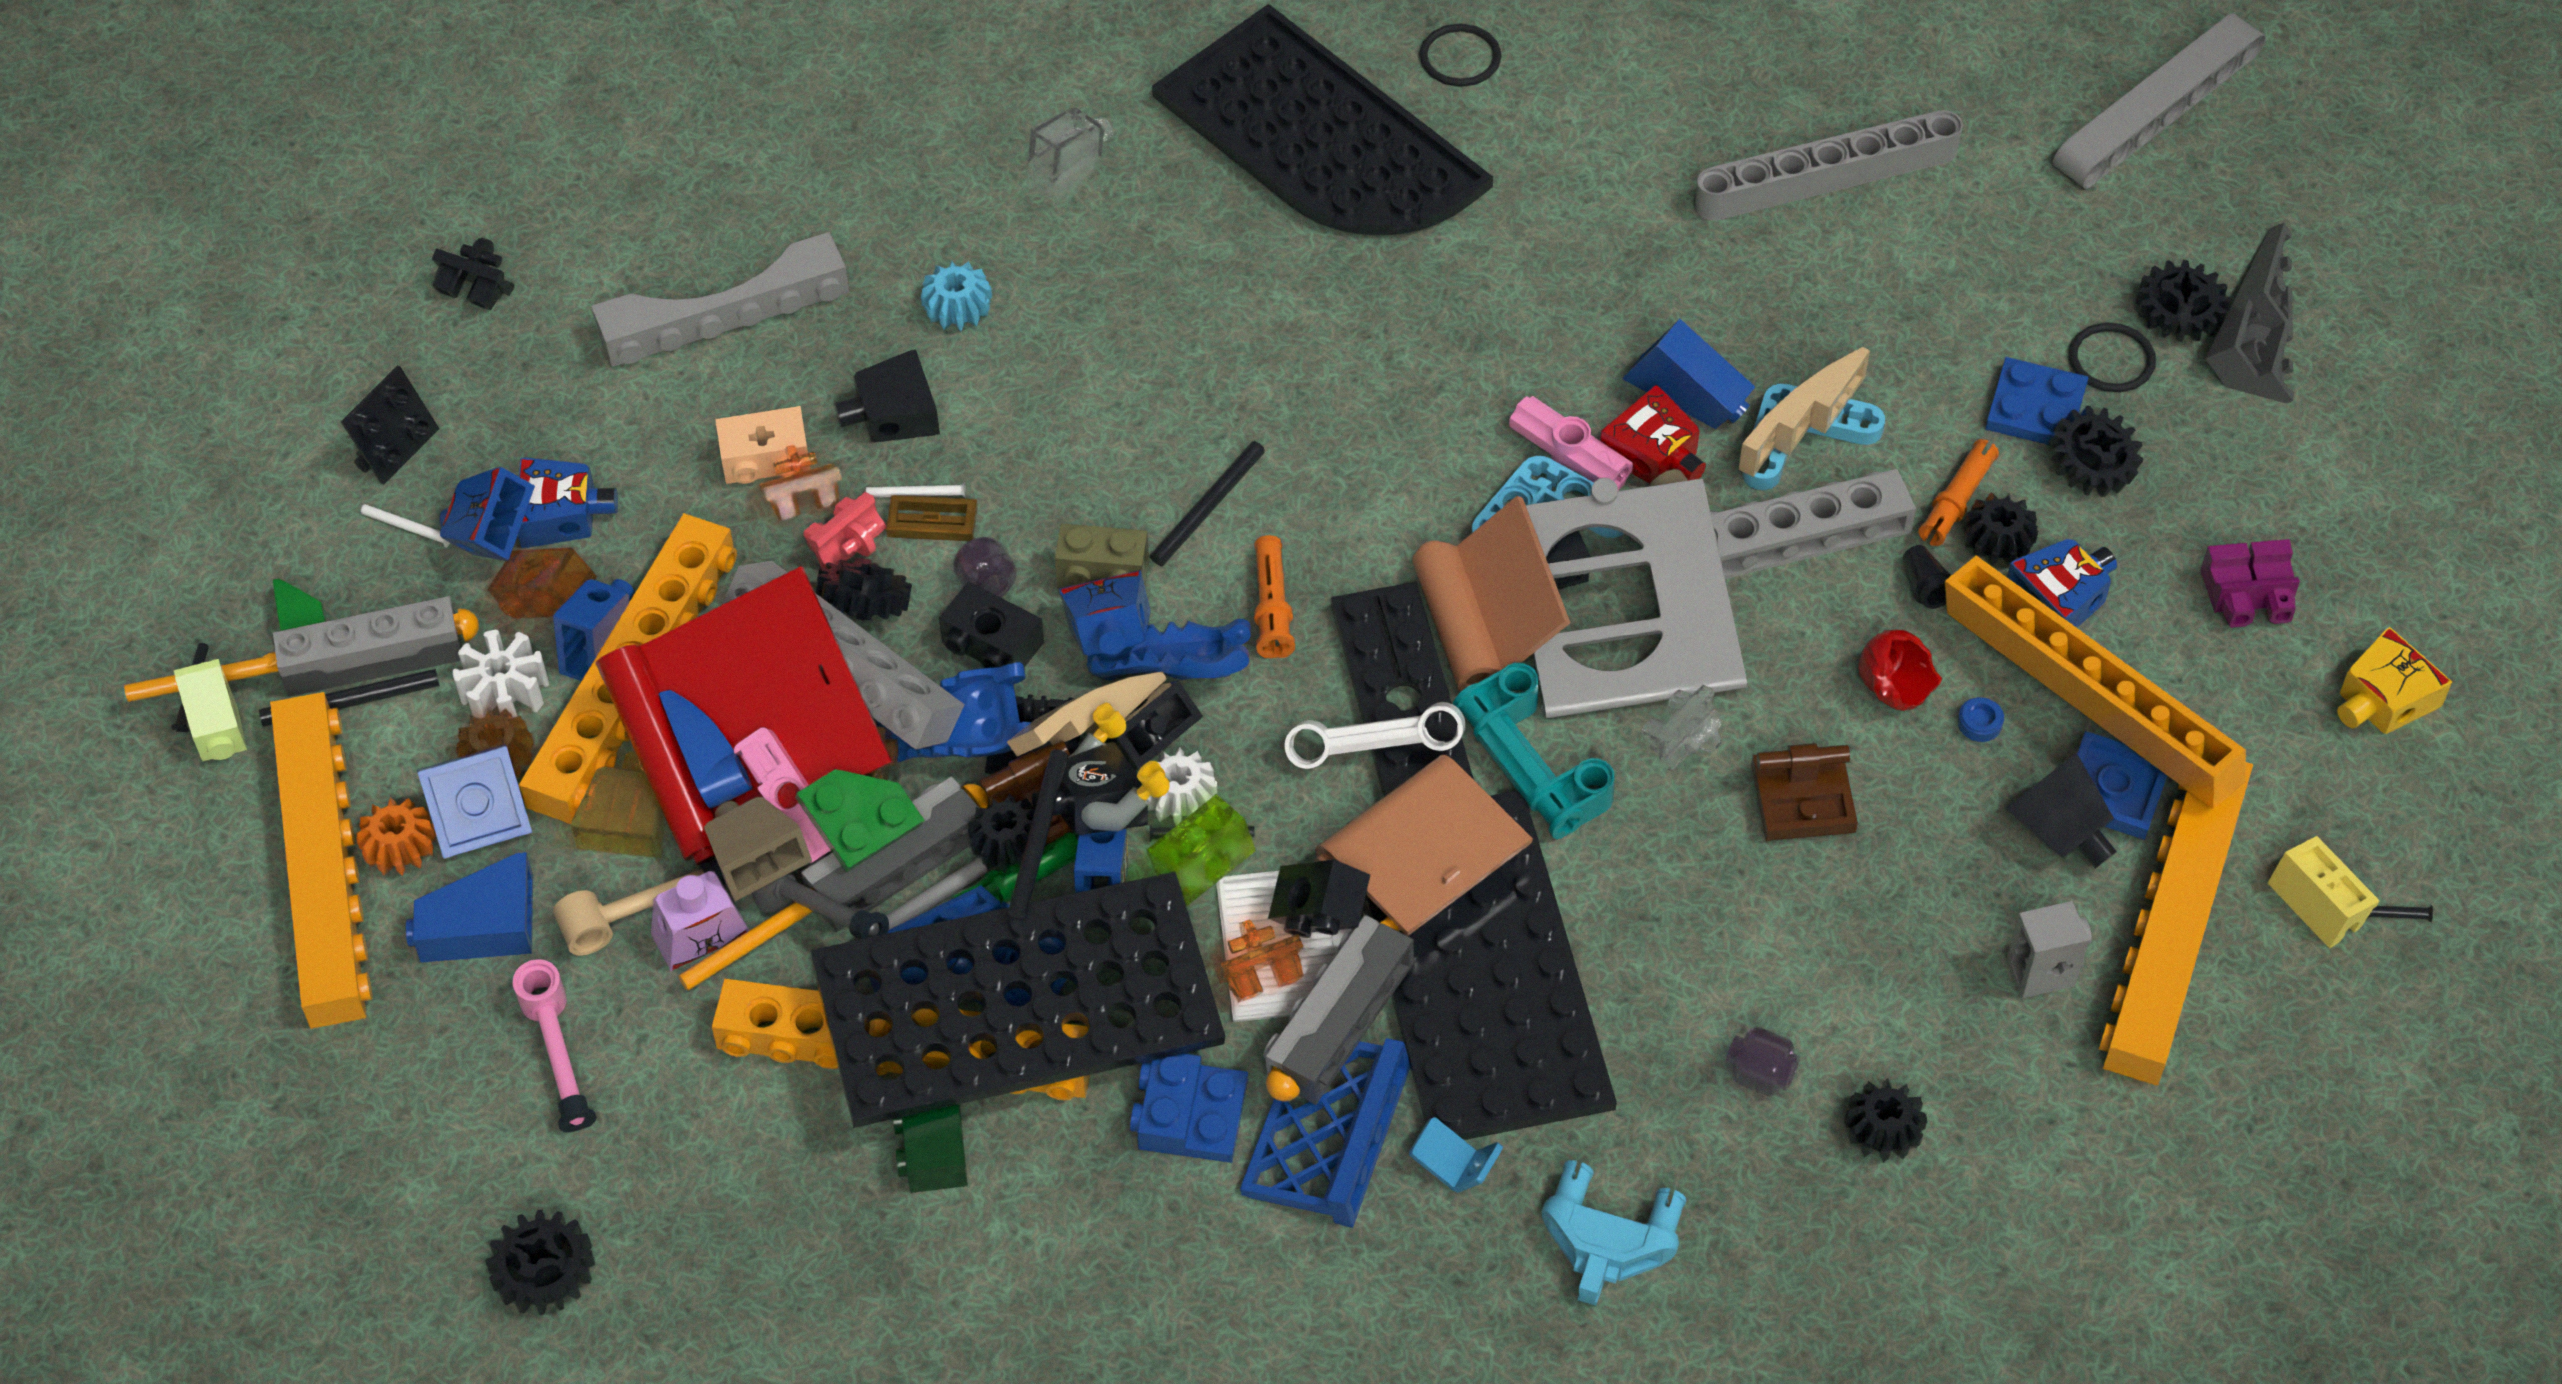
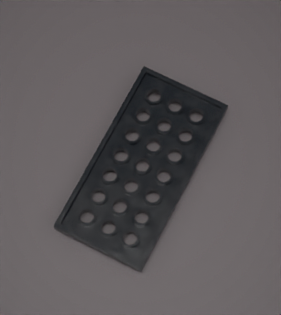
[810,871,1226,1128]

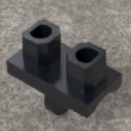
[432,237,515,311]

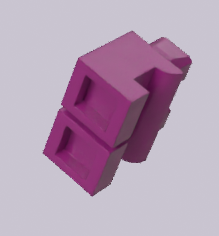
[2200,539,2300,628]

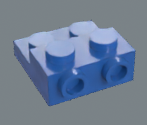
[1130,1054,1249,1163]

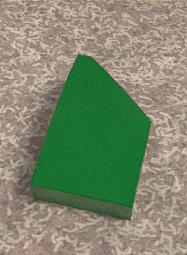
[273,578,326,631]

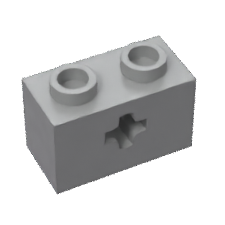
[2006,901,2092,998]

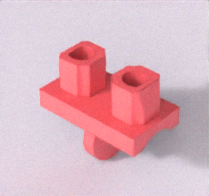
[803,492,886,568]

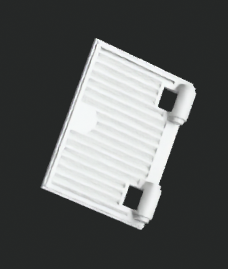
[1216,871,1348,1022]

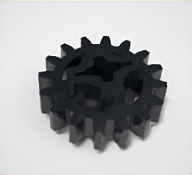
[2135,260,2230,342]
[2048,406,2144,497]
[815,558,912,620]
[486,1209,595,1315]

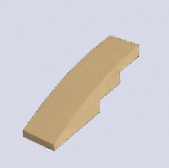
[1739,347,1870,477]
[1007,672,1167,756]

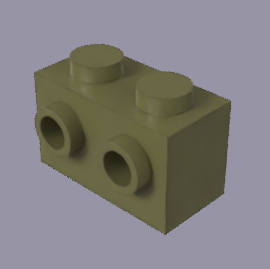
[1055,523,1149,588]

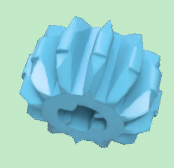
[921,260,992,331]

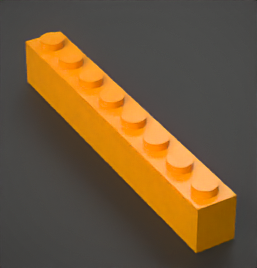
[1945,555,2246,809]
[270,692,373,1029]
[2099,762,2253,1086]

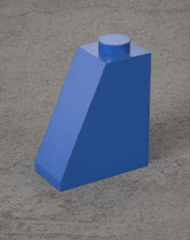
[1622,319,1755,429]
[406,852,533,962]

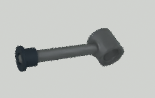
[751,872,889,940]

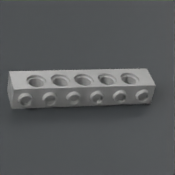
[1710,469,1916,579]
[723,561,965,749]

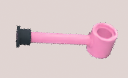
[513,959,596,1133]

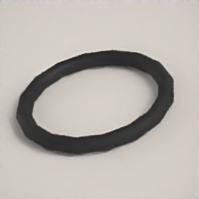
[1419,23,1502,87]
[2069,322,2156,393]

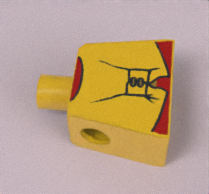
[2337,627,2452,734]

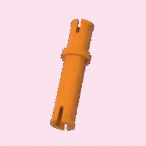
[1918,439,1999,546]

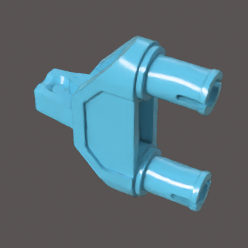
[1541,1160,1687,1306]

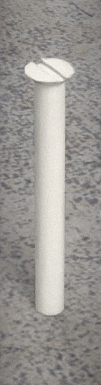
[866,482,966,498]
[361,504,450,548]

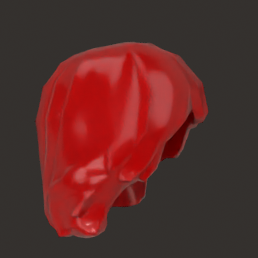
[1858,629,1942,711]

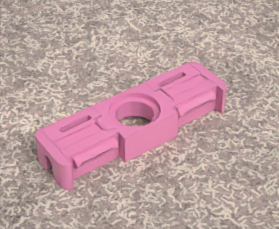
[734,728,831,863]

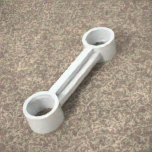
[1285,702,1465,769]

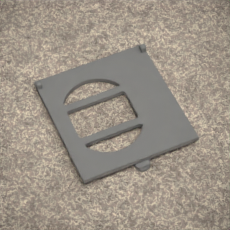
[1526,478,1747,719]

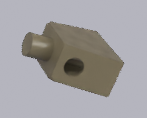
[704,797,812,902]

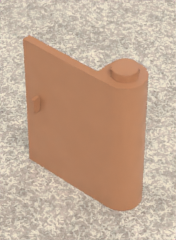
[1412,496,1570,691]
[1314,755,1533,936]

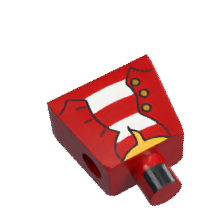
[1600,385,1706,484]

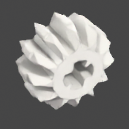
[1148,747,1217,827]

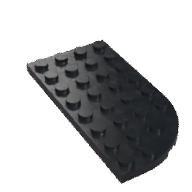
[1152,4,1493,235]

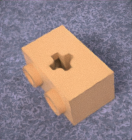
[715,406,811,484]

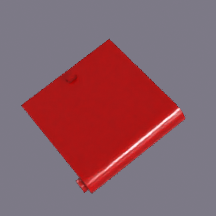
[595,566,893,865]

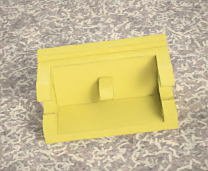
[2268,836,2380,949]

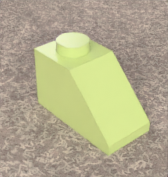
[174,659,247,762]

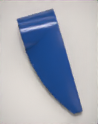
[659,690,753,809]

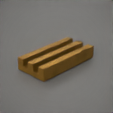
[886,495,978,542]

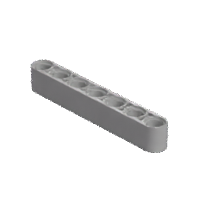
[2053,13,2266,189]
[1694,110,1963,221]

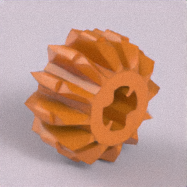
[356,797,436,876]

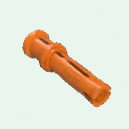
[1254,535,1295,659]

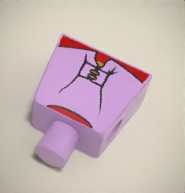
[651,871,749,971]

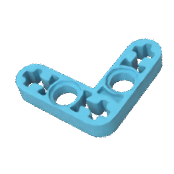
[1742,384,1885,490]
[1472,456,1624,538]

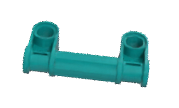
[1453,663,1614,839]

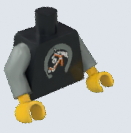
[1032,703,1170,835]

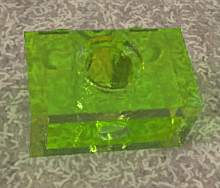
[1147,794,1256,906]

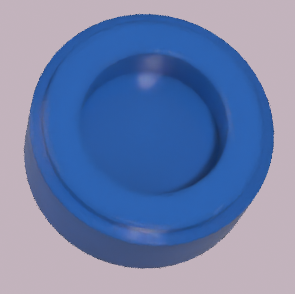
[1958,697,2004,742]

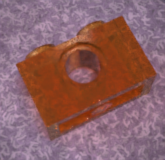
[487,547,598,619]

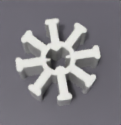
[453,630,549,726]

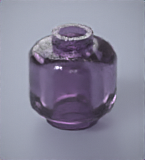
[953,537,1017,597]
[1726,1026,1800,1096]

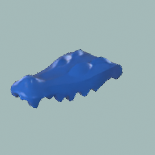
[1086,619,1251,680]
[876,662,1031,762]

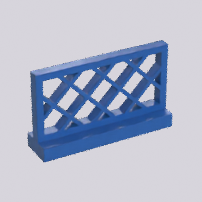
[1240,1038,1410,1228]

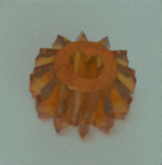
[456,708,534,778]

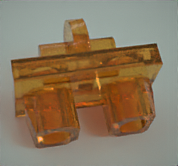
[759,444,842,521]
[1215,919,1304,1003]

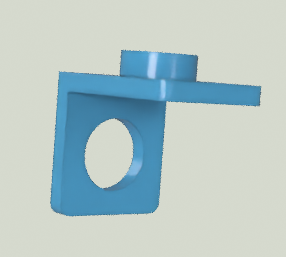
[1409,1117,1503,1193]

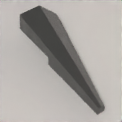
[2205,223,2294,404]

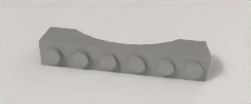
[591,232,849,367]

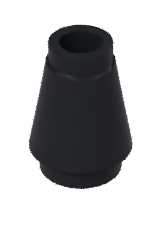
[1903,545,1952,609]

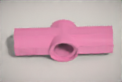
[1509,396,1633,490]

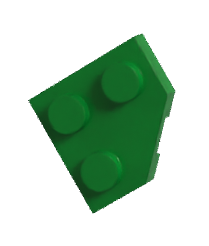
[795,769,925,873]

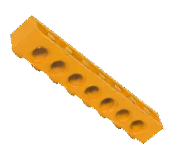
[519,513,737,825]
[712,978,1090,1100]

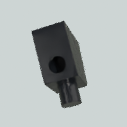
[834,349,940,443]
[2007,753,2117,869]

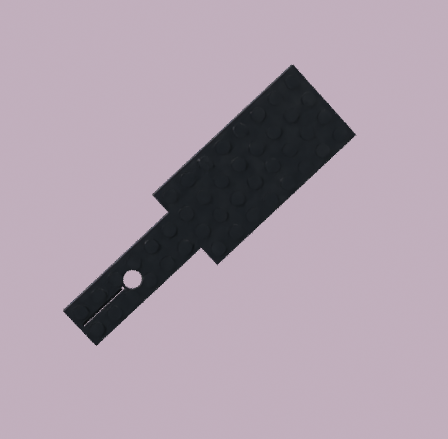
[1331,582,1617,1140]

